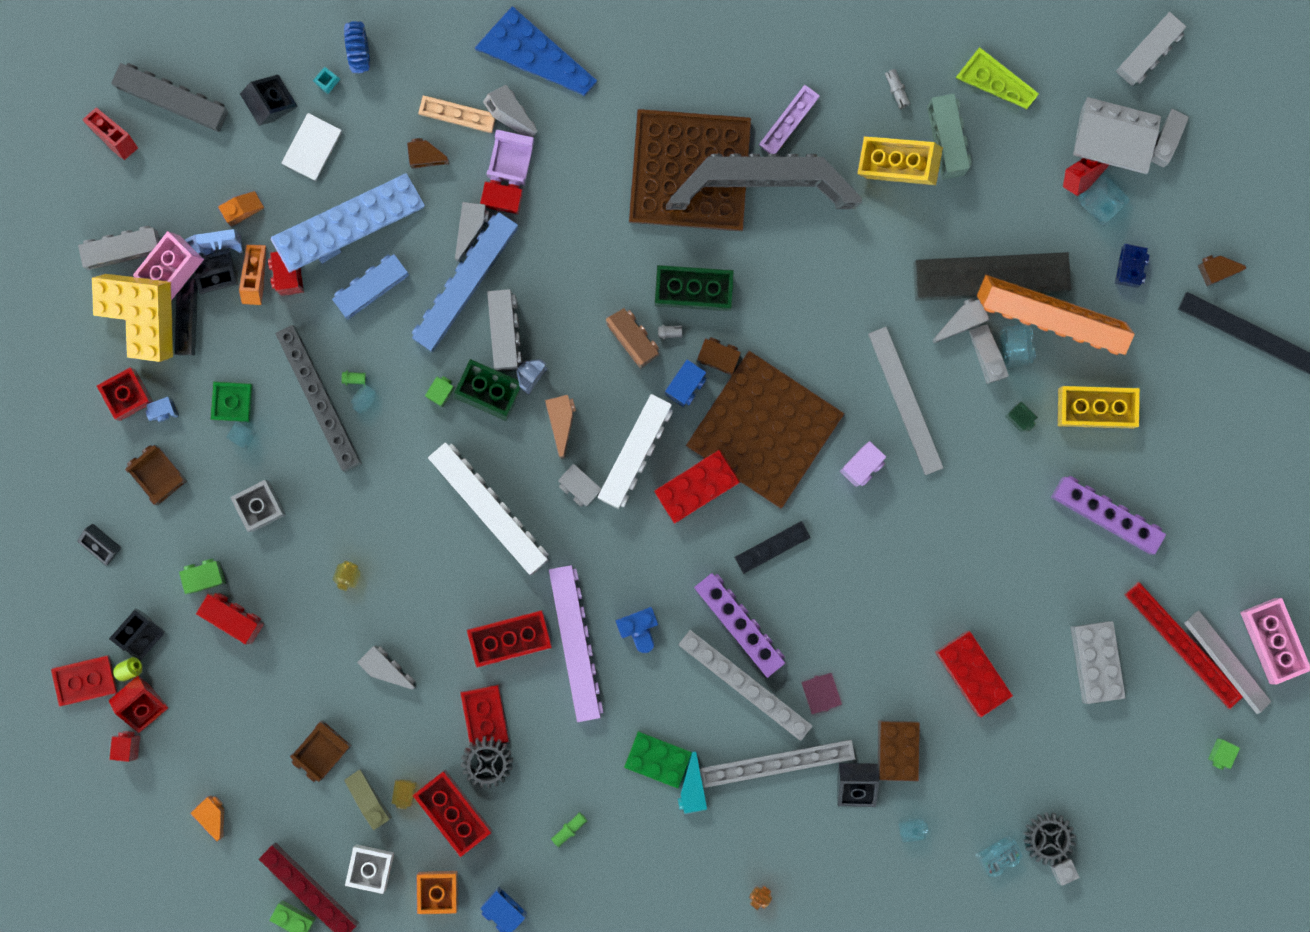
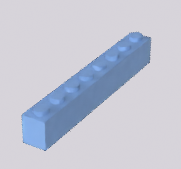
[412,212,518,353]

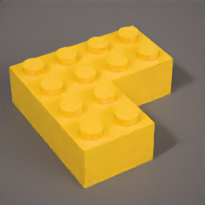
[92,274,173,362]

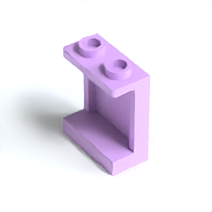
[487,130,534,186]

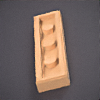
[418,95,496,133]

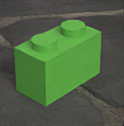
[179,559,226,594]
[269,900,316,932]

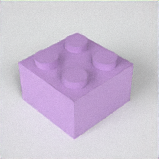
[839,441,886,487]

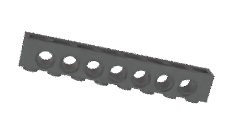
[275,325,362,472]

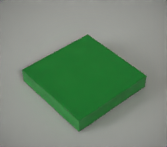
[210,381,253,422]

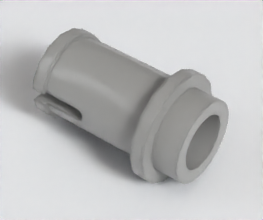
[658,325,682,340]

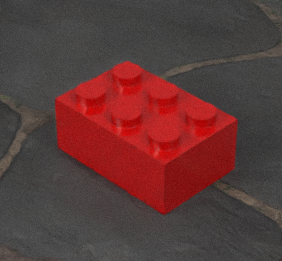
[196,593,264,644]

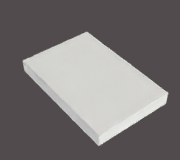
[282,113,342,181]

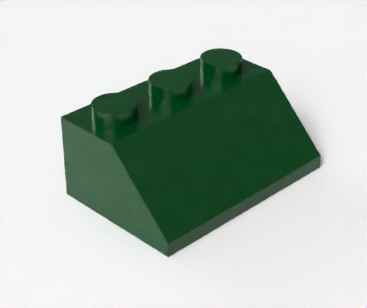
[454,359,521,422]

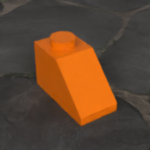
[218,191,264,227]
[190,795,224,841]

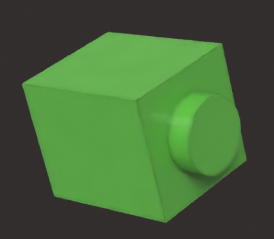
[425,376,454,407]
[1208,738,1240,770]

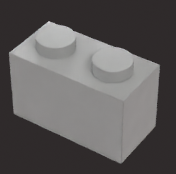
[558,464,601,507]

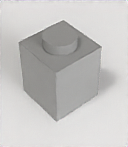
[1049,858,1080,886]

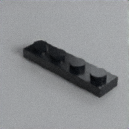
[174,278,198,356]
[734,521,811,574]

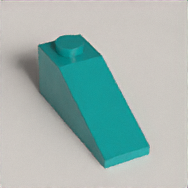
[677,751,707,814]

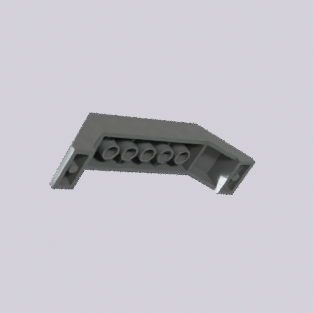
[666,154,862,210]

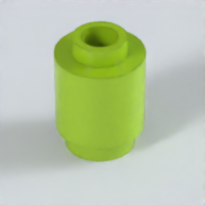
[113,657,142,681]

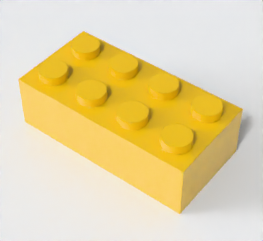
[857,136,943,185]
[1058,386,1140,429]

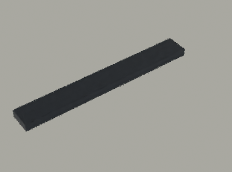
[1177,292,1310,375]

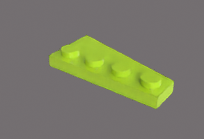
[955,47,1039,110]

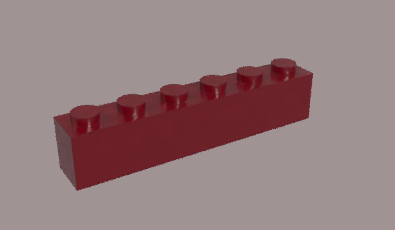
[258,843,359,932]

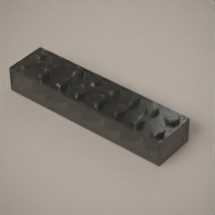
[913,252,1071,301]

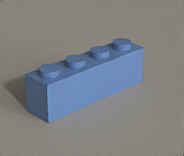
[332,254,409,320]

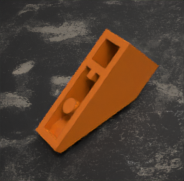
[239,245,266,305]

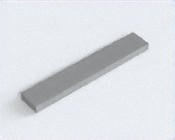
[1184,611,1271,714]

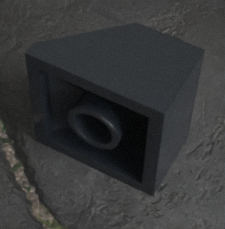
[240,75,298,126]
[837,763,879,807]

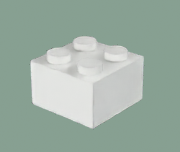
[345,844,394,894]

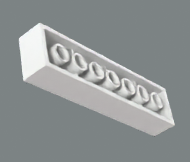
[428,442,549,575]

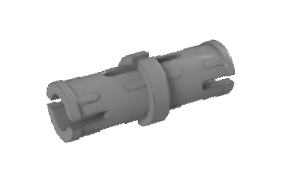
[885,69,911,109]

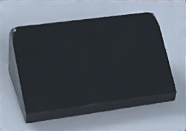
[77,524,121,566]

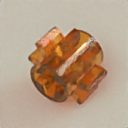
[748,885,773,910]

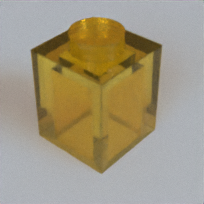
[391,779,416,809]

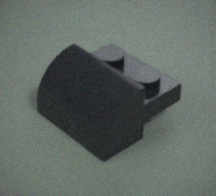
[195,249,239,295]
[109,608,165,661]

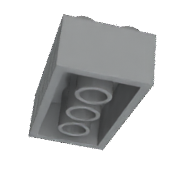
[487,289,522,372]
[1071,621,1125,704]

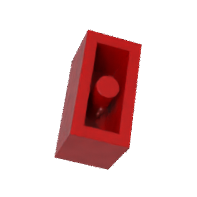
[480,180,523,215]
[109,731,140,762]

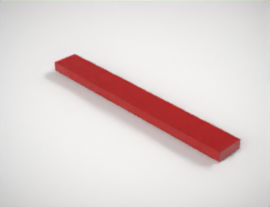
[1124,582,1243,709]

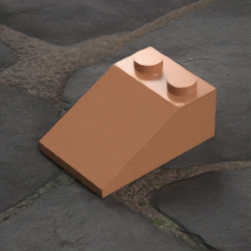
[545,395,576,459]

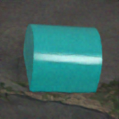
[313,67,340,94]

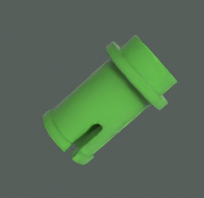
[342,370,366,386]

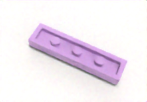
[759,85,820,154]

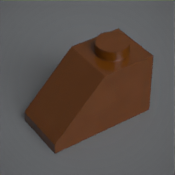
[407,138,449,169]
[1198,255,1247,286]

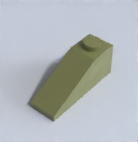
[344,769,392,831]

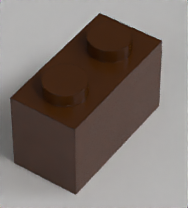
[696,337,741,375]

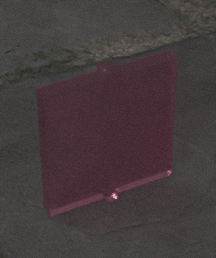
[801,673,842,714]

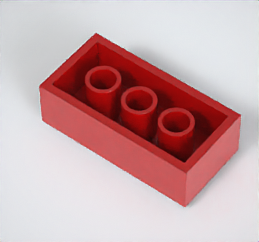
[654,449,740,524]
[467,610,552,668]
[935,631,1013,717]
[412,770,493,857]

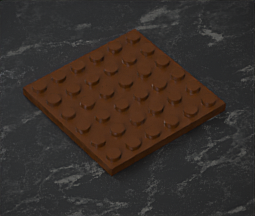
[629,109,751,232]
[686,351,845,509]

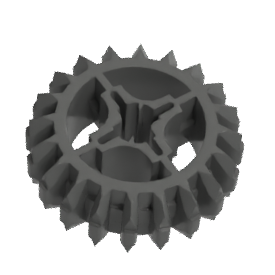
[461,736,513,789]
[1023,812,1076,865]

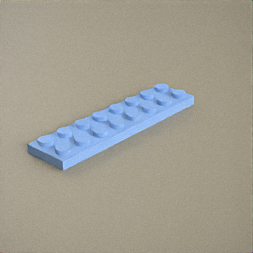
[271,173,425,273]

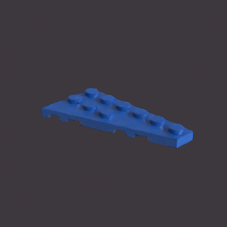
[475,6,597,96]

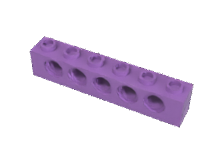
[1051,476,1166,555]
[694,573,785,678]

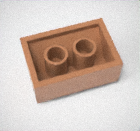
[606,308,659,369]

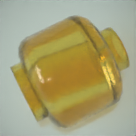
[332,561,361,591]

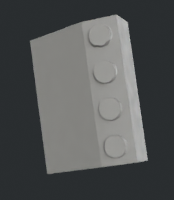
[1073,97,1161,174]

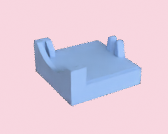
[196,229,243,256]

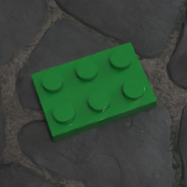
[624,731,692,789]

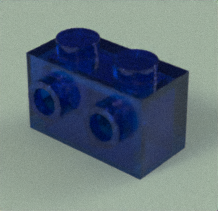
[1114,244,1150,288]

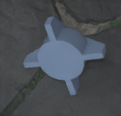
[517,359,548,395]

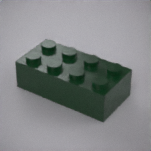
[654,265,734,311]

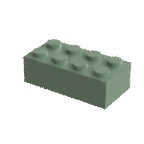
[927,94,972,180]

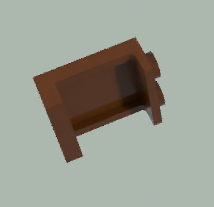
[125,445,187,506]
[290,720,352,782]

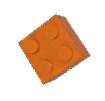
[417,871,458,914]

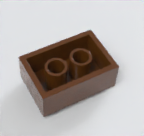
[877,720,920,781]

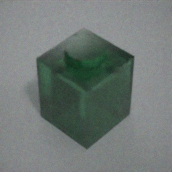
[1005,401,1038,432]

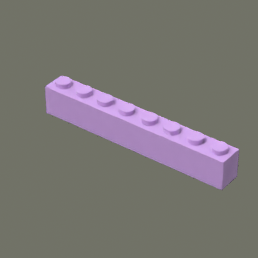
[549,565,603,722]

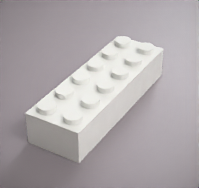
[598,394,673,509]

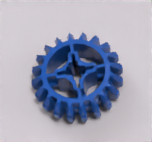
[344,21,370,73]

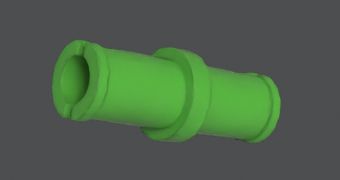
[551,812,588,847]

